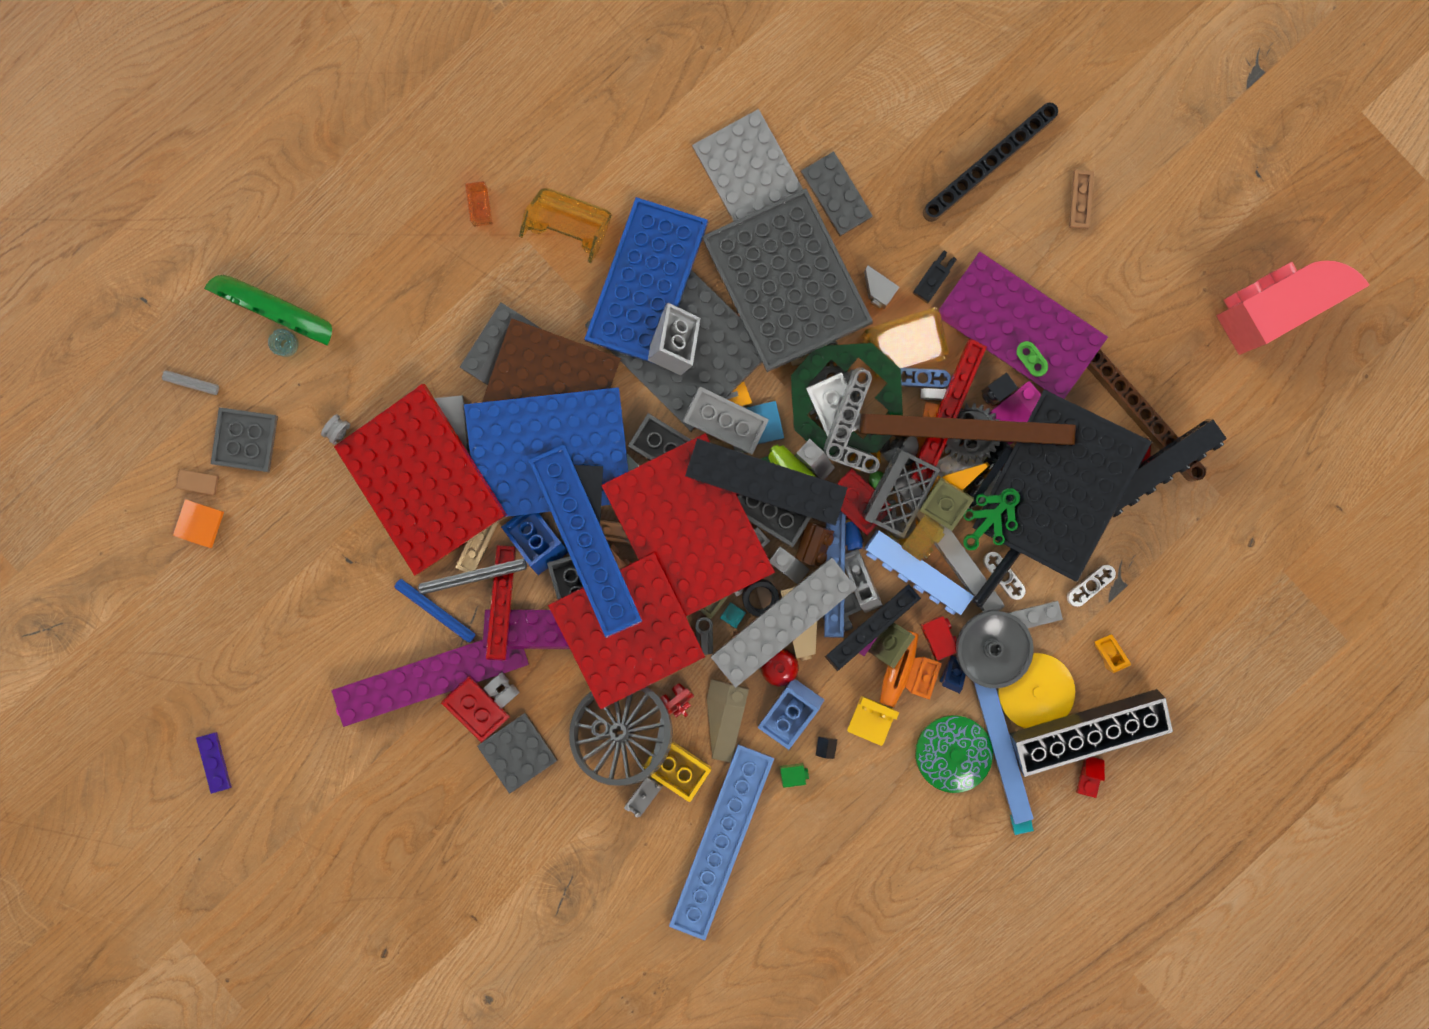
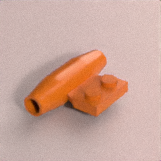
[879,630,942,708]

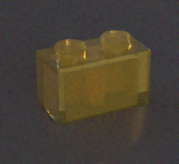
[902,515,945,561]

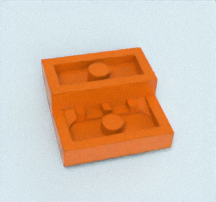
[173,499,224,548]

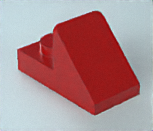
[1076,757,1105,798]

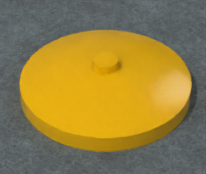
[997,653,1075,728]

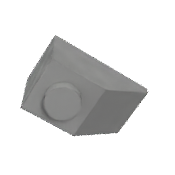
[864,266,899,309]
[769,547,810,584]

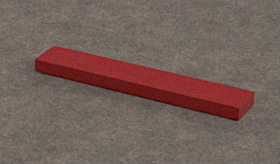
[486,545,517,661]

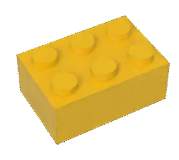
[643,741,711,802]

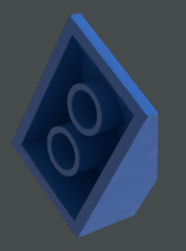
[501,513,568,575]

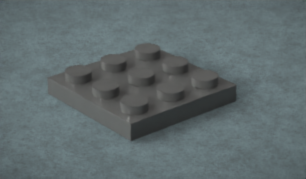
[211,407,278,473]
[477,713,558,794]

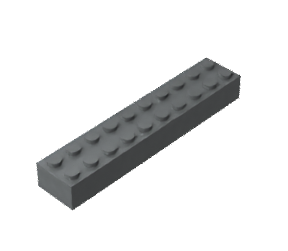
[628,413,811,548]

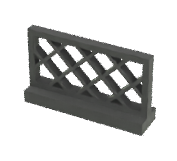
[861,447,941,538]

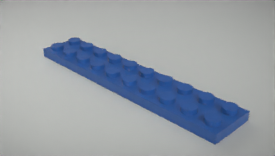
[529,445,642,638]

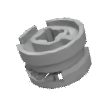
[321,414,350,445]

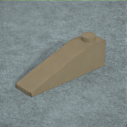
[707,679,749,763]

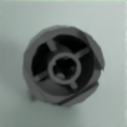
[880,436,919,466]

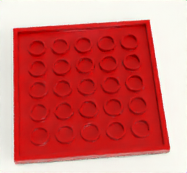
[548,552,705,710]

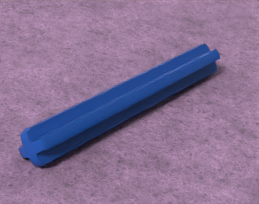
[394,579,476,643]

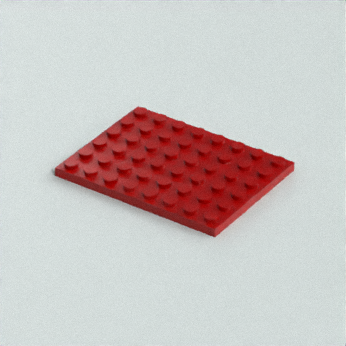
[334,384,507,576]
[601,433,775,616]

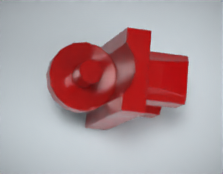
[660,683,694,718]

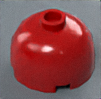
[761,649,799,687]

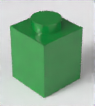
[780,763,809,788]

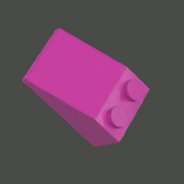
[990,381,1041,445]

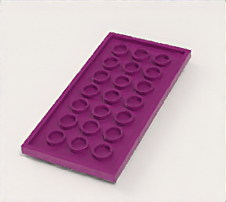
[935,251,1108,399]

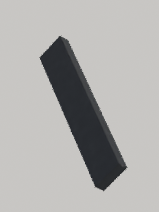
[825,584,921,671]

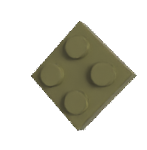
[919,477,974,531]
[868,623,915,669]

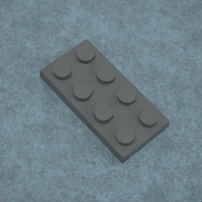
[801,151,873,237]

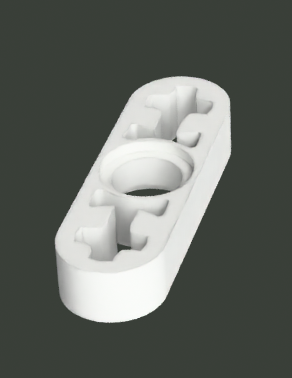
[983,552,1025,600]
[1067,565,1116,607]

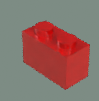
[920,615,957,661]

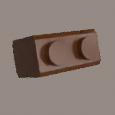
[795,522,834,567]

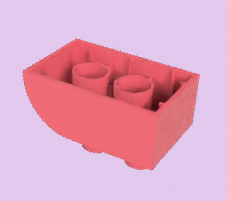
[1216,261,1369,355]

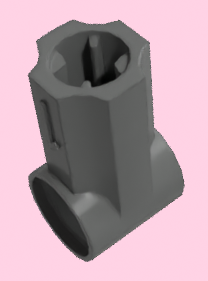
[695,616,713,655]

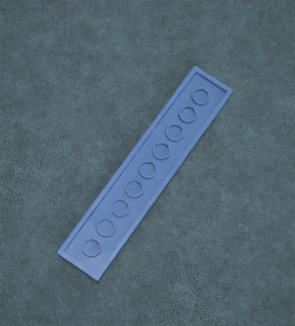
[669,744,774,940]

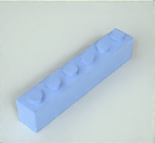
[864,530,974,615]

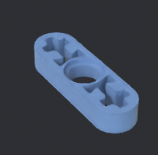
[901,368,951,388]

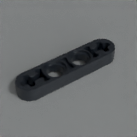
[964,441,1013,508]

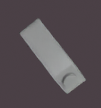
[845,549,883,613]

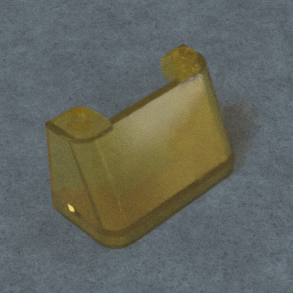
[862,307,949,379]

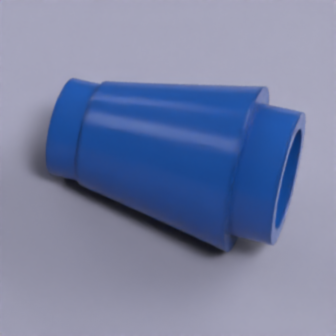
[845,522,864,551]

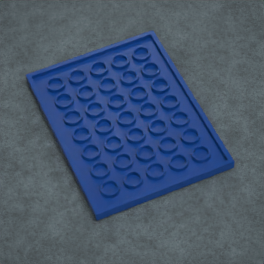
[464,387,629,517]

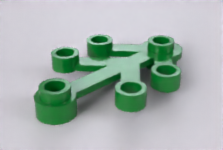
[963,488,1020,551]

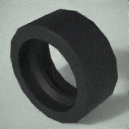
[742,579,780,617]

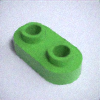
[1016,341,1048,377]

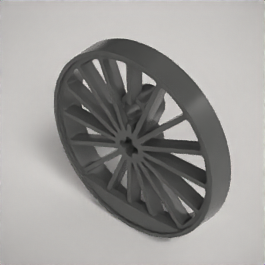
[569,687,673,786]

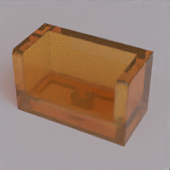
[465,181,493,227]

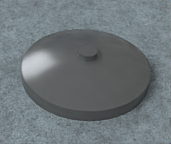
[956,610,1034,688]

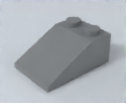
[648,303,701,375]

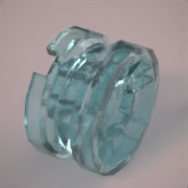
[268,329,299,357]

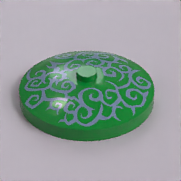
[915,715,993,793]

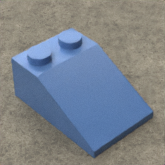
[758,679,824,750]

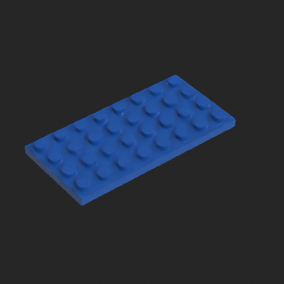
[584,197,708,364]

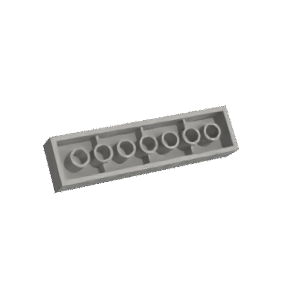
[711,558,857,688]

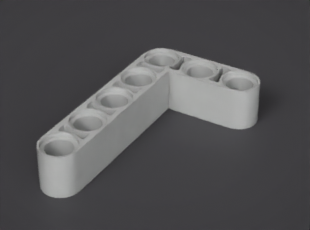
[823,367,880,473]

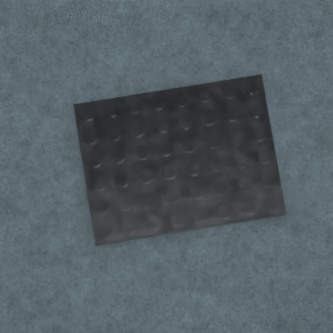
[972,390,1152,582]

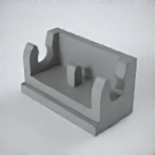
[624,776,663,818]

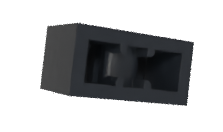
[981,372,1018,406]

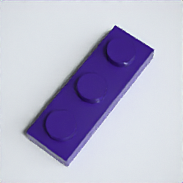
[196,732,232,794]

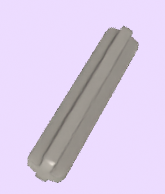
[162,371,219,395]

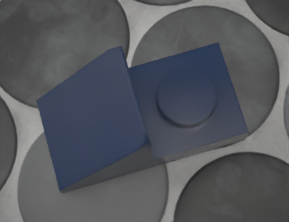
[940,655,966,694]

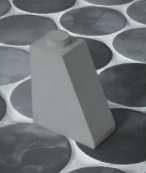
[795,439,835,480]

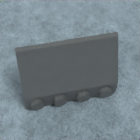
[460,302,543,385]

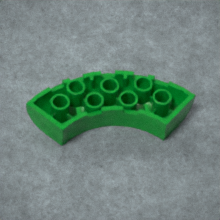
[204,274,332,346]

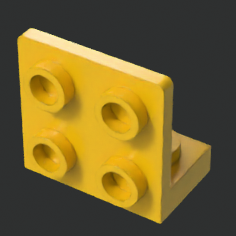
[847,696,899,746]

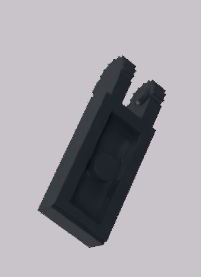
[913,250,957,304]

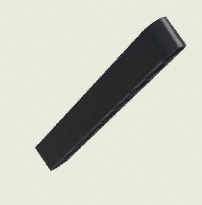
[923,102,1059,222]

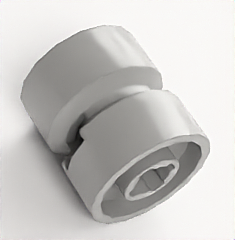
[483,672,520,709]

